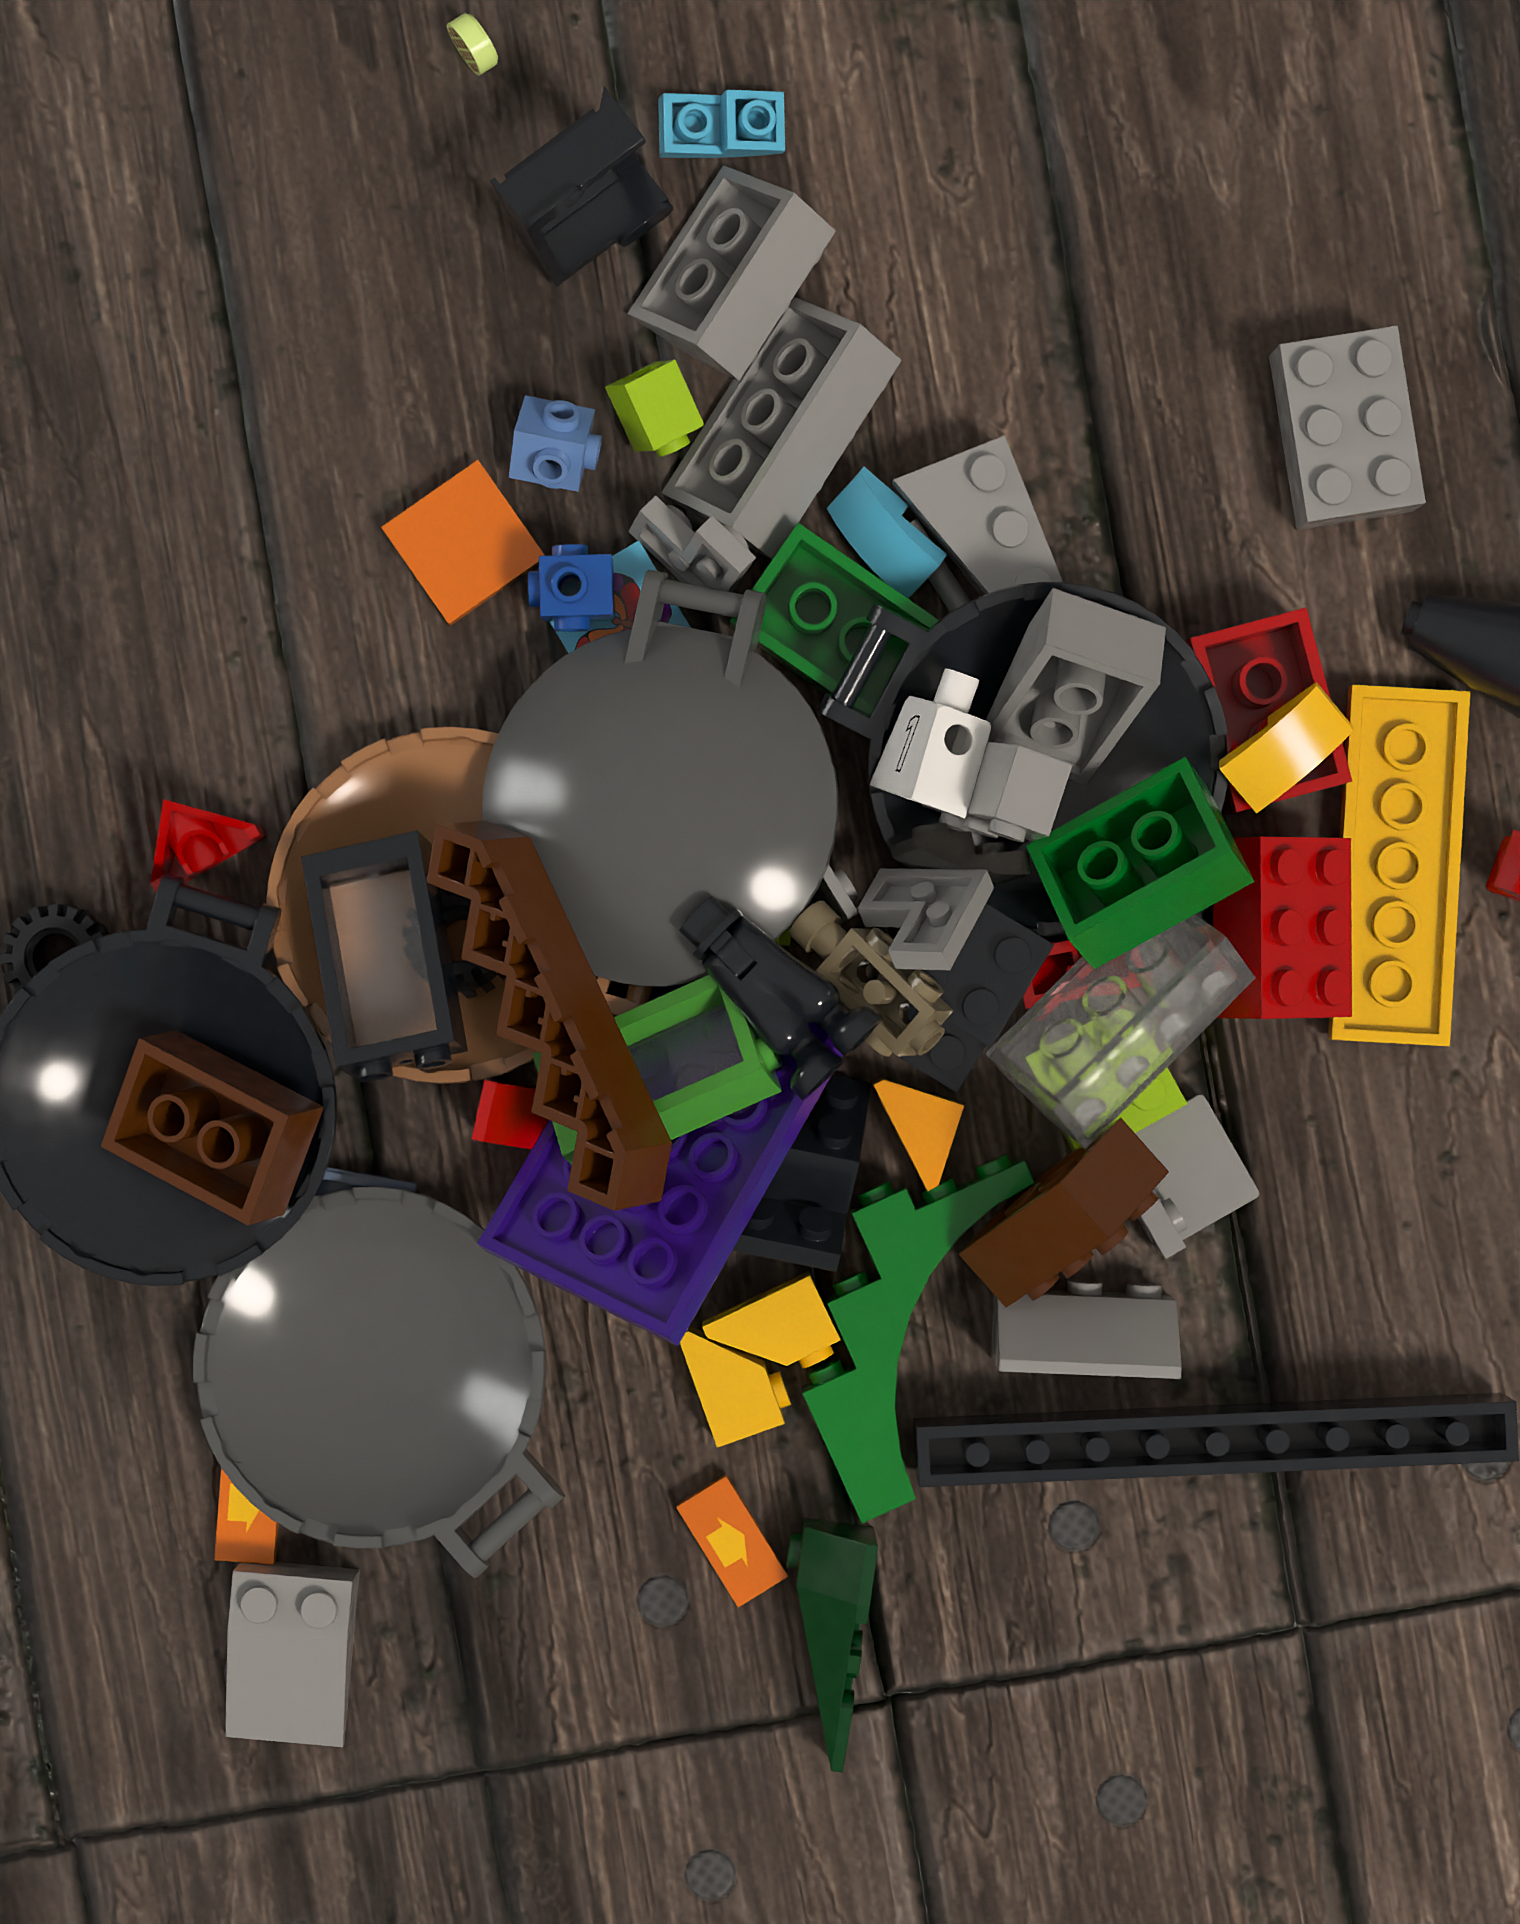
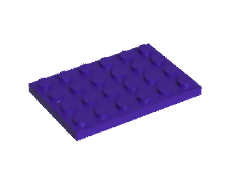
[477,984,843,1346]

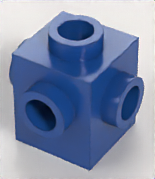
[528,544,615,632]

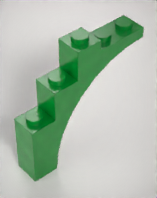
[801,1153,1034,1523]

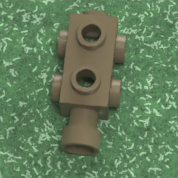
[789,900,954,1057]

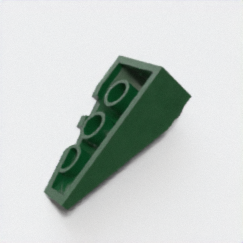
[786,1517,878,1773]

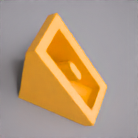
[872,1078,964,1191]

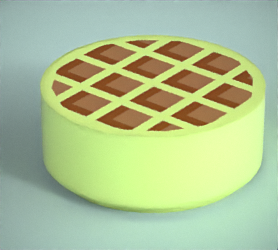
[447,13,498,76]

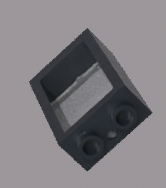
[301,830,468,1082]

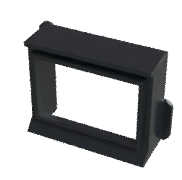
[490,87,673,287]

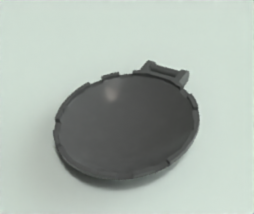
[482,570,839,987]
[193,1187,565,1578]

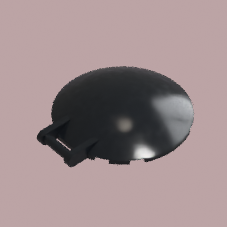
[817,582,1228,939]
[0,872,337,1286]

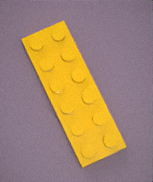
[1328,685,1470,1047]

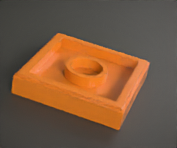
[381,460,545,626]

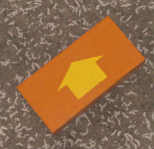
[214,1468,279,1565]
[676,1474,788,1608]

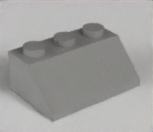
[627,165,836,381]
[991,1280,1182,1379]

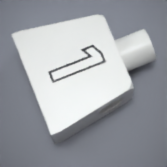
[870,668,991,818]

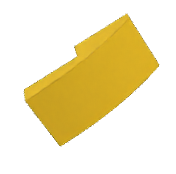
[1219,682,1354,814]

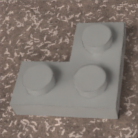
[628,496,756,592]
[857,868,994,970]

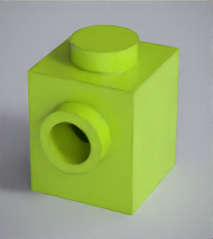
[605,359,704,457]

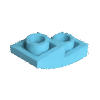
[658,90,785,158]
[827,466,947,598]

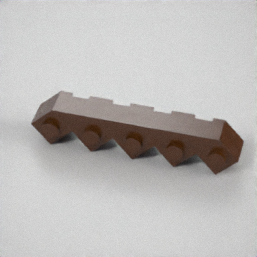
[427,821,672,1211]

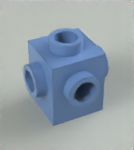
[509,395,602,492]

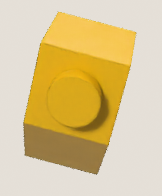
[702,1270,840,1368]
[680,1326,791,1448]

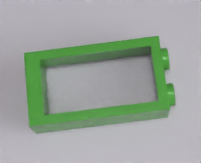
[532,975,782,1165]

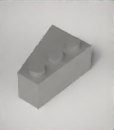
[891,435,1063,596]
[921,742,1072,843]

